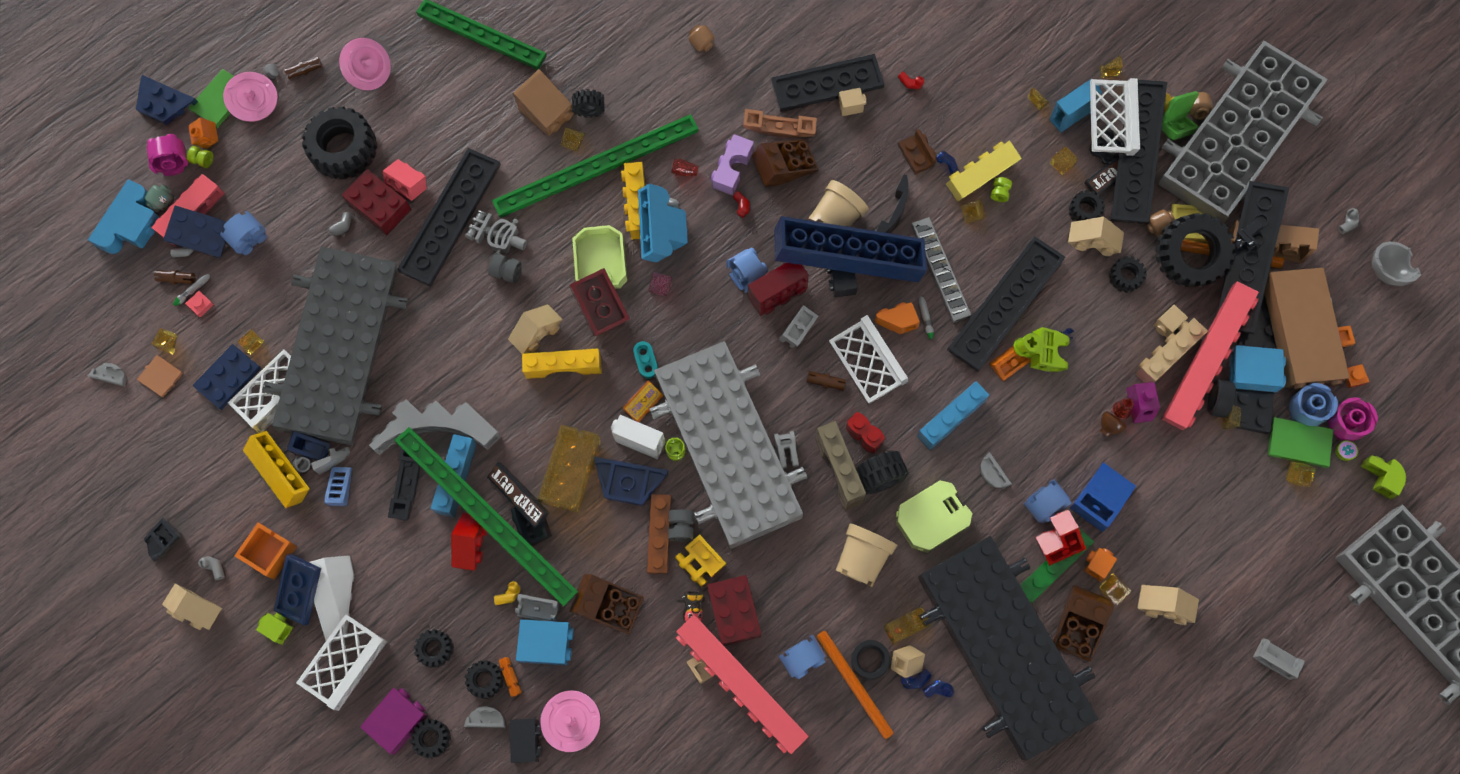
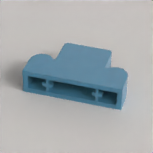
[88,179,160,254]
[638,184,688,262]

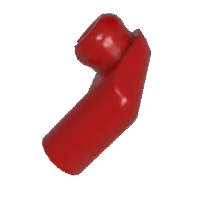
[898,71,925,89]
[733,191,750,218]

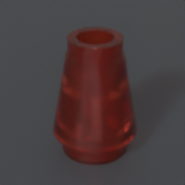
[671,158,699,176]
[1113,398,1134,419]

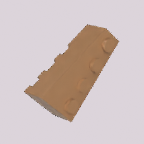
[1229,221,1319,264]

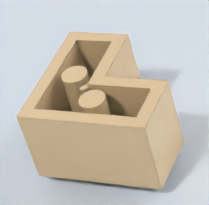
[1068,217,1124,256]
[508,304,563,354]
[162,583,222,630]
[1138,585,1199,625]

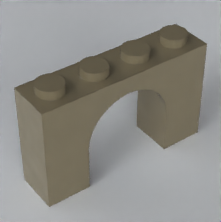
[815,421,866,511]

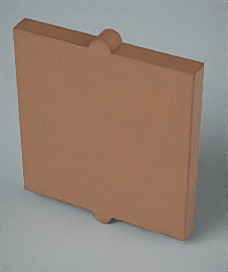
[137,355,183,397]

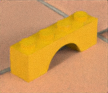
[522,349,602,379]

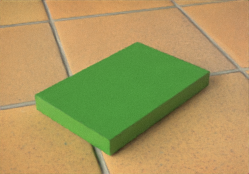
[188,69,234,129]
[1267,417,1333,468]

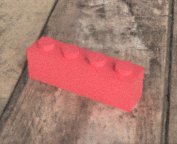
[151,174,225,247]

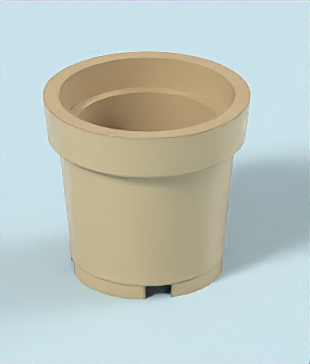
[808,180,869,227]
[836,524,897,587]

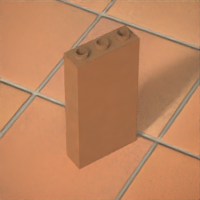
[1264,268,1350,390]

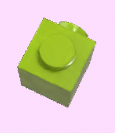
[256,612,294,645]

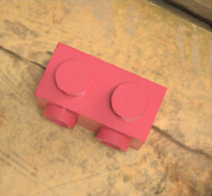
[383,159,427,201]

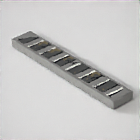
[911,217,971,323]

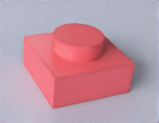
[185,291,214,317]

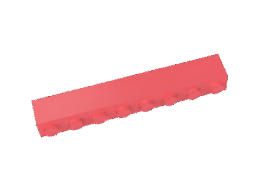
[1162,281,1259,430]
[676,615,809,754]

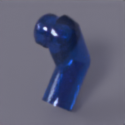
[936,151,959,175]
[900,669,932,690]
[922,680,954,698]

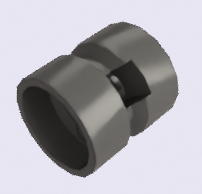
[488,253,522,284]
[668,510,694,542]

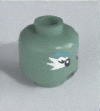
[145,184,174,212]

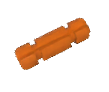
[499,657,522,697]

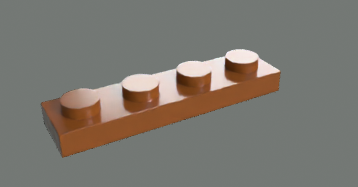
[647,494,671,574]

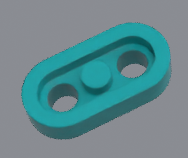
[633,341,658,379]

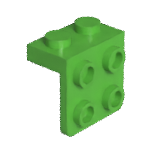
[1161,91,1199,140]

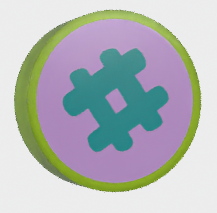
[1335,441,1358,461]

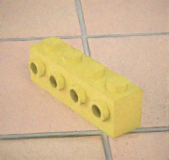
[946,140,1022,202]

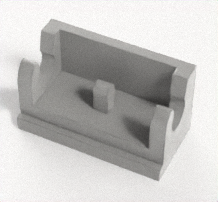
[778,305,818,348]
[515,594,561,622]
[1252,638,1304,680]

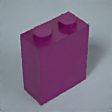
[360,688,428,755]

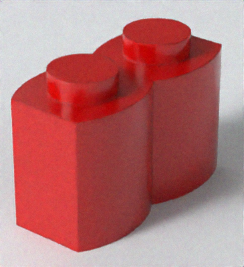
[846,412,885,454]

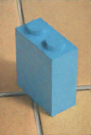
[1049,79,1103,133]
[1229,345,1286,392]
[516,619,574,666]

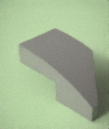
[311,447,350,475]

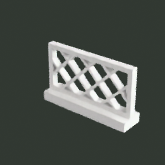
[1090,78,1140,156]
[829,315,909,404]
[228,350,291,433]
[296,614,387,711]

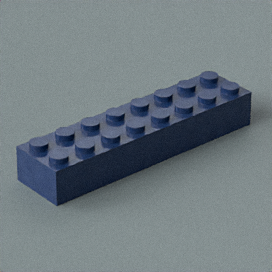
[774,216,927,282]

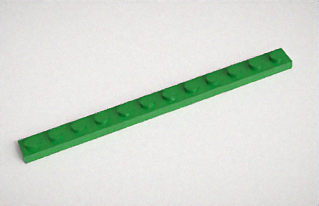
[492,114,699,218]
[394,427,578,607]

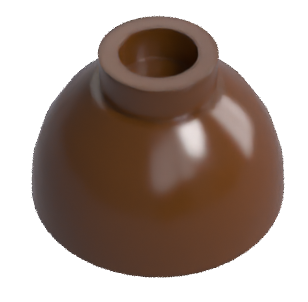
[1100,411,1127,437]

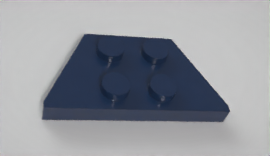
[136,75,198,125]
[594,457,668,506]

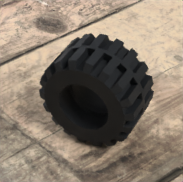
[856,451,909,494]

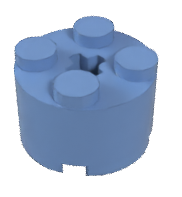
[220,211,267,255]
[726,248,768,293]
[1289,383,1338,426]
[1023,479,1071,524]
[778,635,826,679]

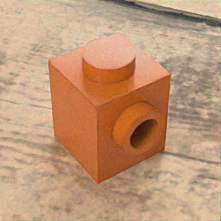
[189,117,218,149]
[1083,548,1117,582]

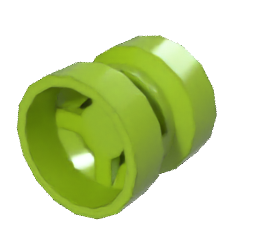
[187,146,213,168]
[990,177,1012,202]
[665,438,686,461]

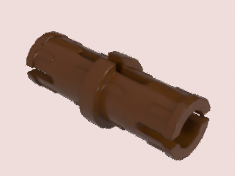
[284,57,322,80]
[154,270,196,285]
[806,370,846,391]

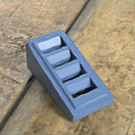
[324,467,352,506]

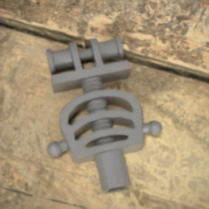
[465,210,527,254]

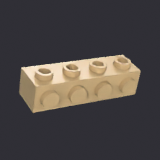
[1135,318,1208,383]

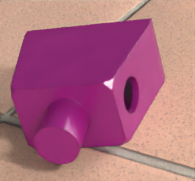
[1126,382,1160,423]

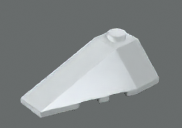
[309,556,354,642]

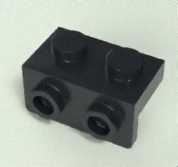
[511,500,552,546]

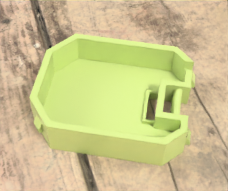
[572,225,627,289]
[896,480,973,553]

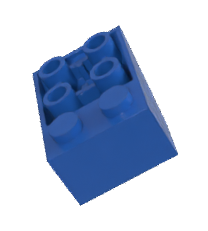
[1070,462,1136,532]

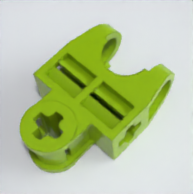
[1014,327,1070,372]

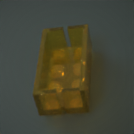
[538,425,601,513]

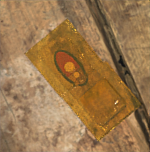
[883,607,931,644]

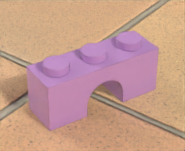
[711,134,754,196]

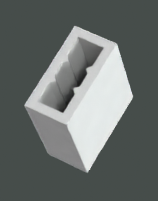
[611,415,666,460]

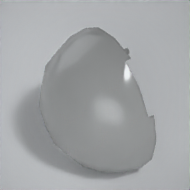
[1372,241,1421,286]

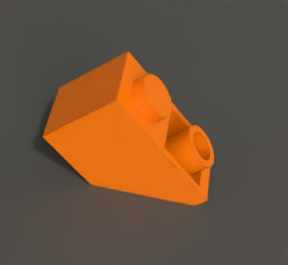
[875,302,920,334]

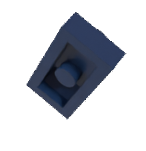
[286,431,330,461]

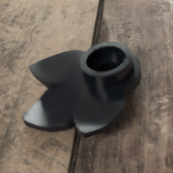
[1089,130,1121,165]

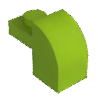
[1361,455,1406,500]

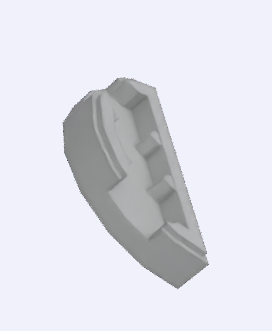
[88,363,127,387]
[980,452,1012,488]
[464,706,506,728]

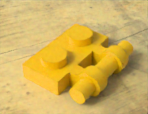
[675,534,726,587]

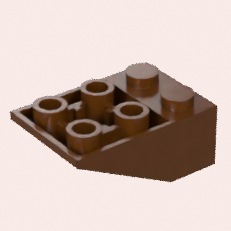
[752,139,819,187]
[569,574,644,635]
[1053,585,1114,662]

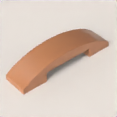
[743,109,817,137]

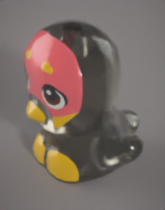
[677,591,705,622]

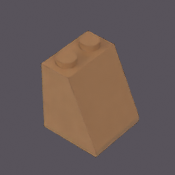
[513,69,574,136]

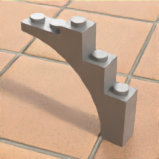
[369,399,501,455]

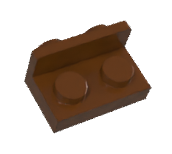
[898,129,937,175]

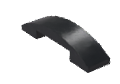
[877,174,908,233]
[388,448,420,520]

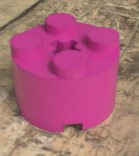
[146,134,188,176]
[1328,397,1378,442]

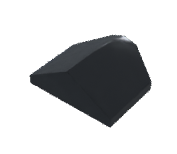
[144,518,181,562]

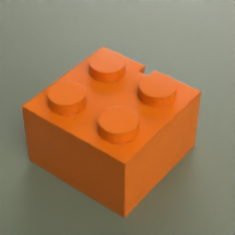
[234,522,298,580]

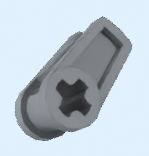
[774,431,799,470]

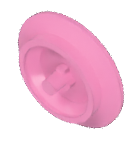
[339,38,391,90]
[223,72,278,122]
[540,691,600,752]

